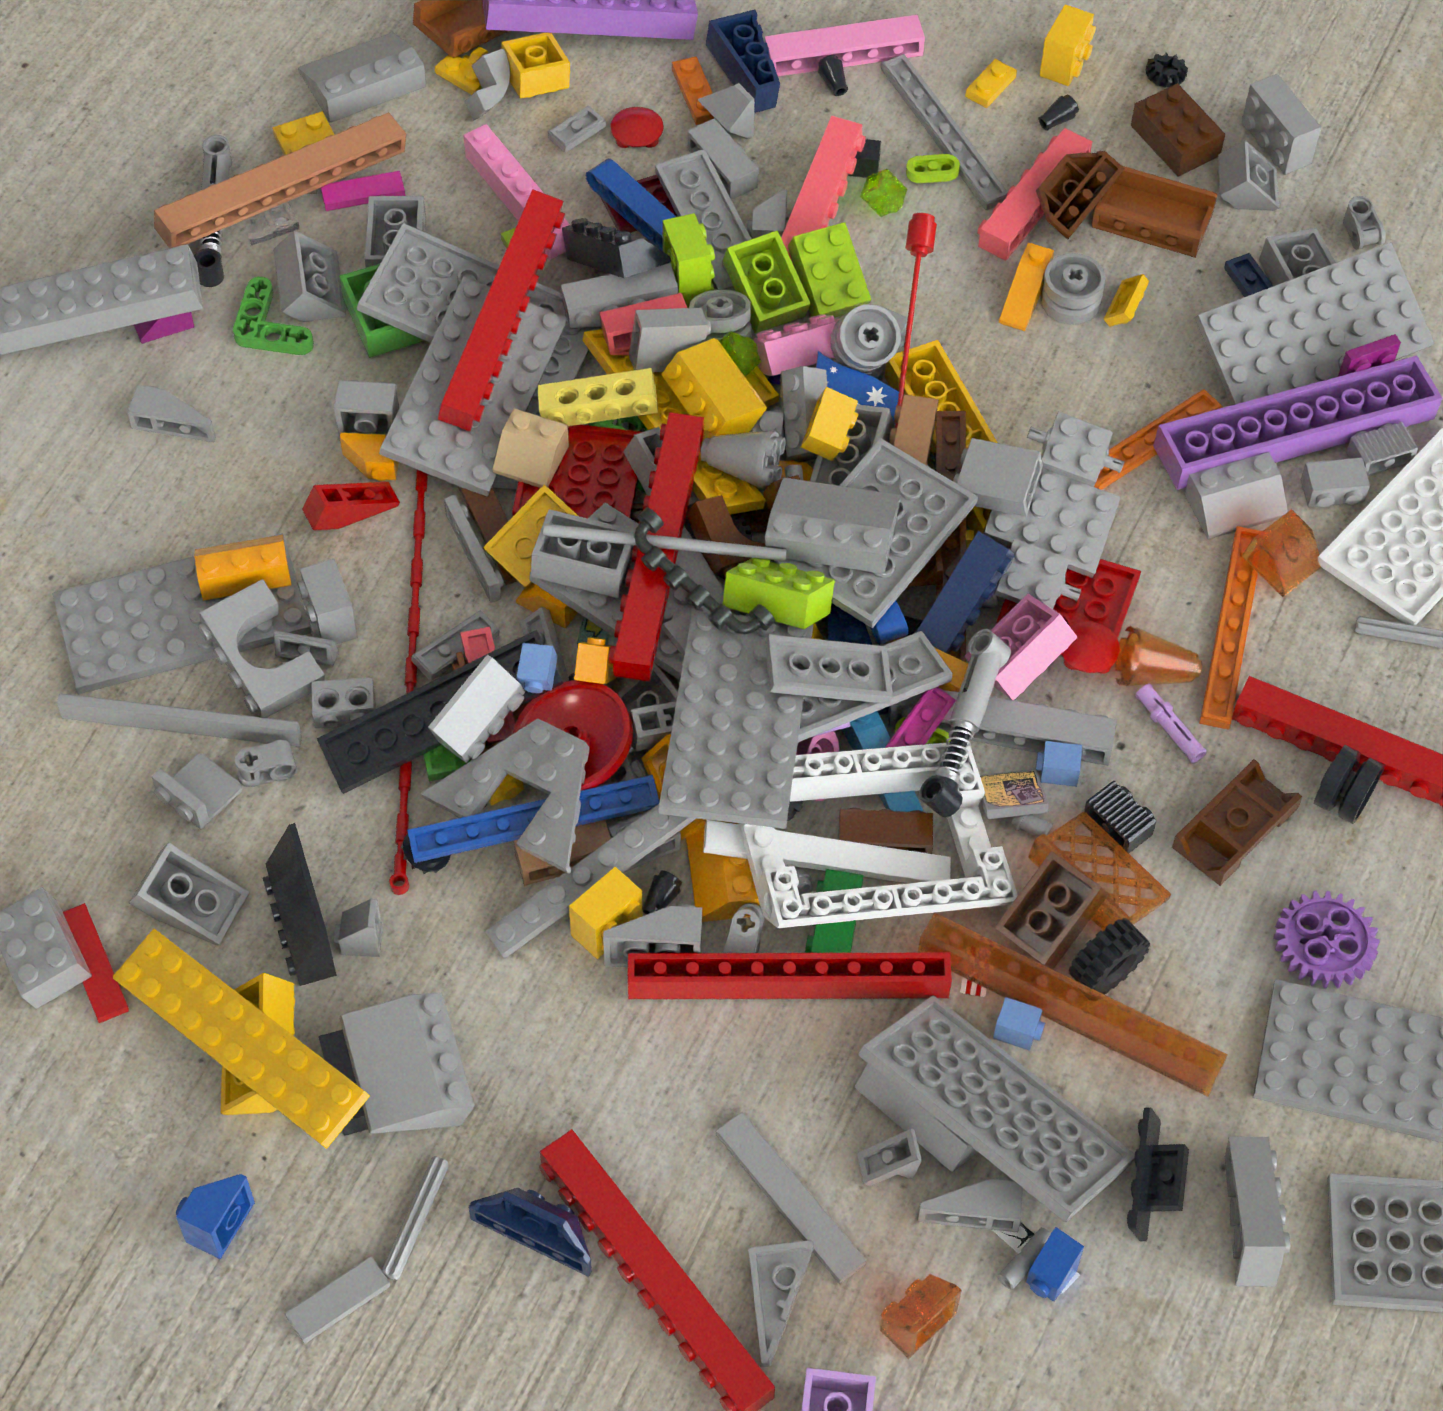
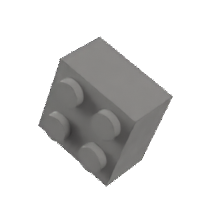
[334,380,399,443]
[297,558,358,644]

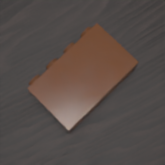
[413,0,508,58]
[1092,166,1217,258]

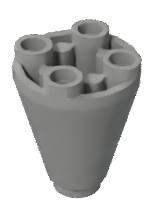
[701,431,786,489]

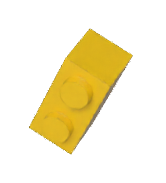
[801,387,858,461]

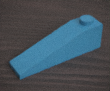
[841,711,923,812]

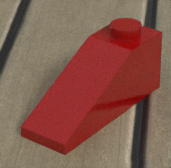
[302,482,400,530]

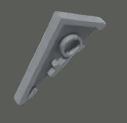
[748,1240,814,1367]

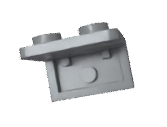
[152,754,242,829]

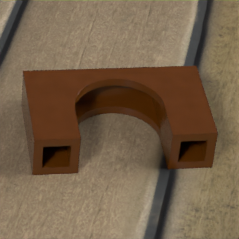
[686,475,800,578]

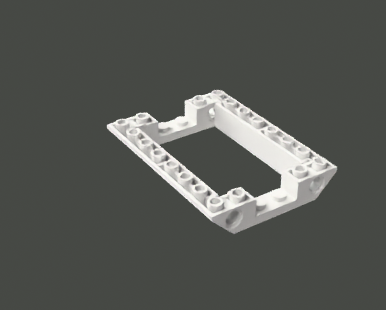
[738,742,1018,928]

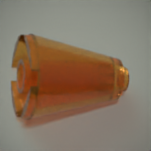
[1115,626,1202,686]

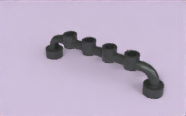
[634,507,775,634]

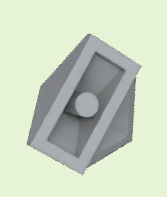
[697,83,755,139]

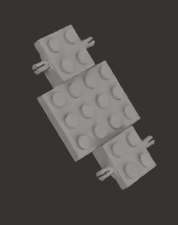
[983,411,1125,609]

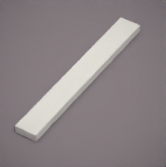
[703,820,951,883]

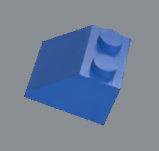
[176,1174,255,1259]

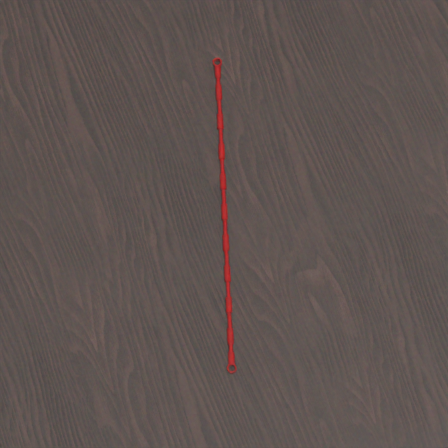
[389,470,428,895]

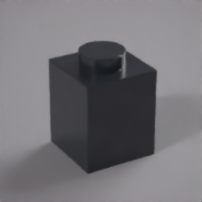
[848,139,881,179]

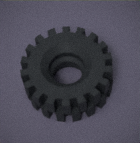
[1069,918,1150,998]

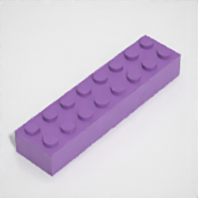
[482,0,698,40]

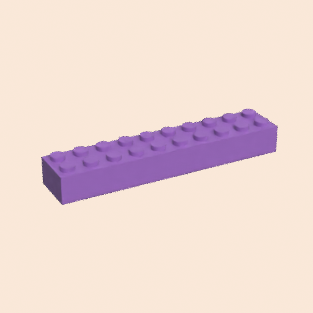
[1153,356,1443,490]

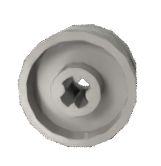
[1041,253,1106,325]
[689,290,752,354]
[831,304,901,373]

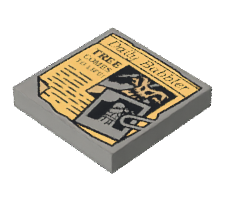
[980,769,1049,819]

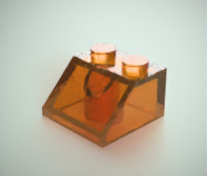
[1242,509,1321,597]
[880,1274,962,1359]

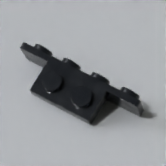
[1127,1107,1189,1242]

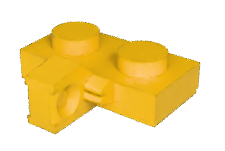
[435,46,488,95]

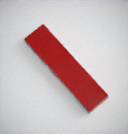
[63,903,129,1023]

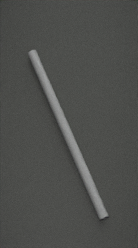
[543,523,786,561]

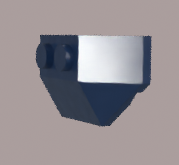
[468,1187,592,1277]

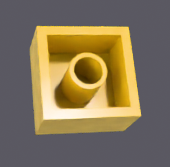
[1040,4,1096,86]
[501,33,570,99]
[569,866,643,959]

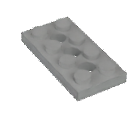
[765,634,893,704]

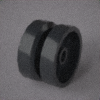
[1313,745,1385,824]

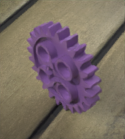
[1274,891,1380,989]

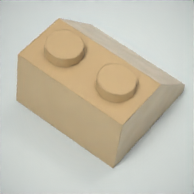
[492,408,569,488]

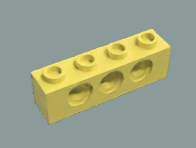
[538,368,658,426]

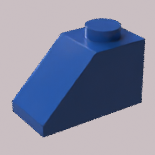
[1026,1227,1084,1302]

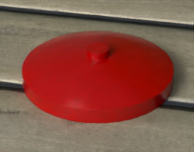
[512,680,633,791]

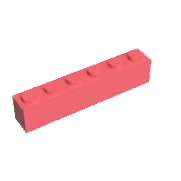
[781,116,866,268]
[977,128,1092,261]

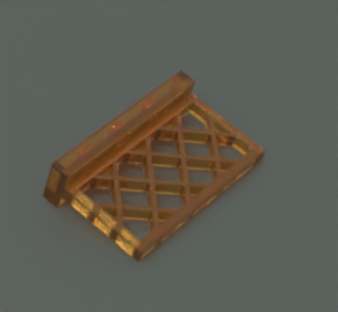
[1028,811,1171,931]

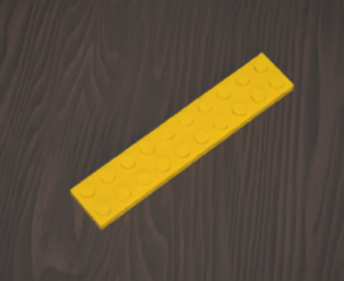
[582,329,765,515]
[113,928,370,1149]

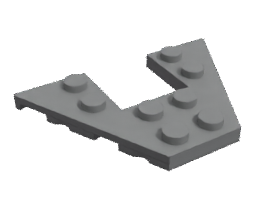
[421,718,590,874]

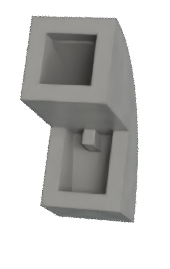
[464,49,510,121]

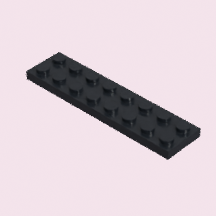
[317,630,563,794]

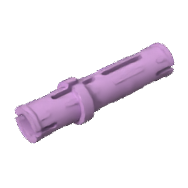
[1135,684,1207,763]

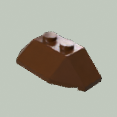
[1036,151,1125,240]

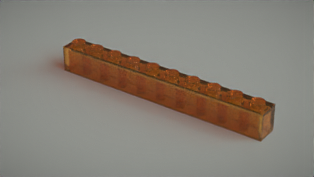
[918,912,1228,1097]

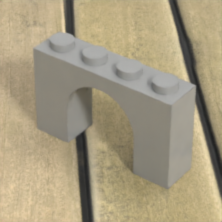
[198,579,325,718]

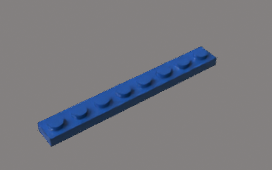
[407,775,660,863]

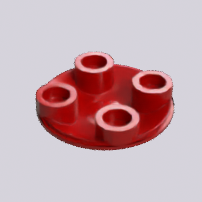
[610,107,664,148]
[1061,622,1120,674]

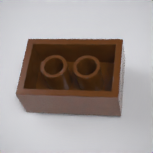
[1131,83,1225,177]
[994,851,1109,971]

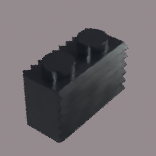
[1083,781,1156,855]

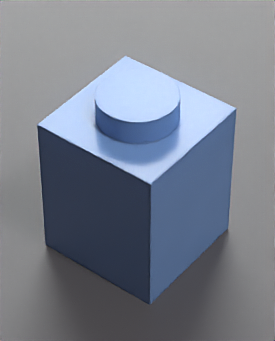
[517,643,558,693]
[1036,741,1082,787]
[993,997,1045,1051]

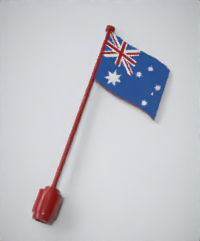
[816,213,937,429]

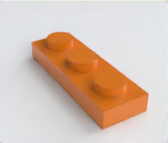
[672,56,714,125]

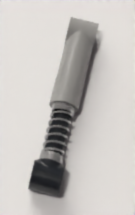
[194,135,232,287]
[919,629,1011,818]

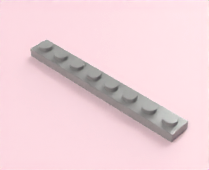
[485,804,696,958]

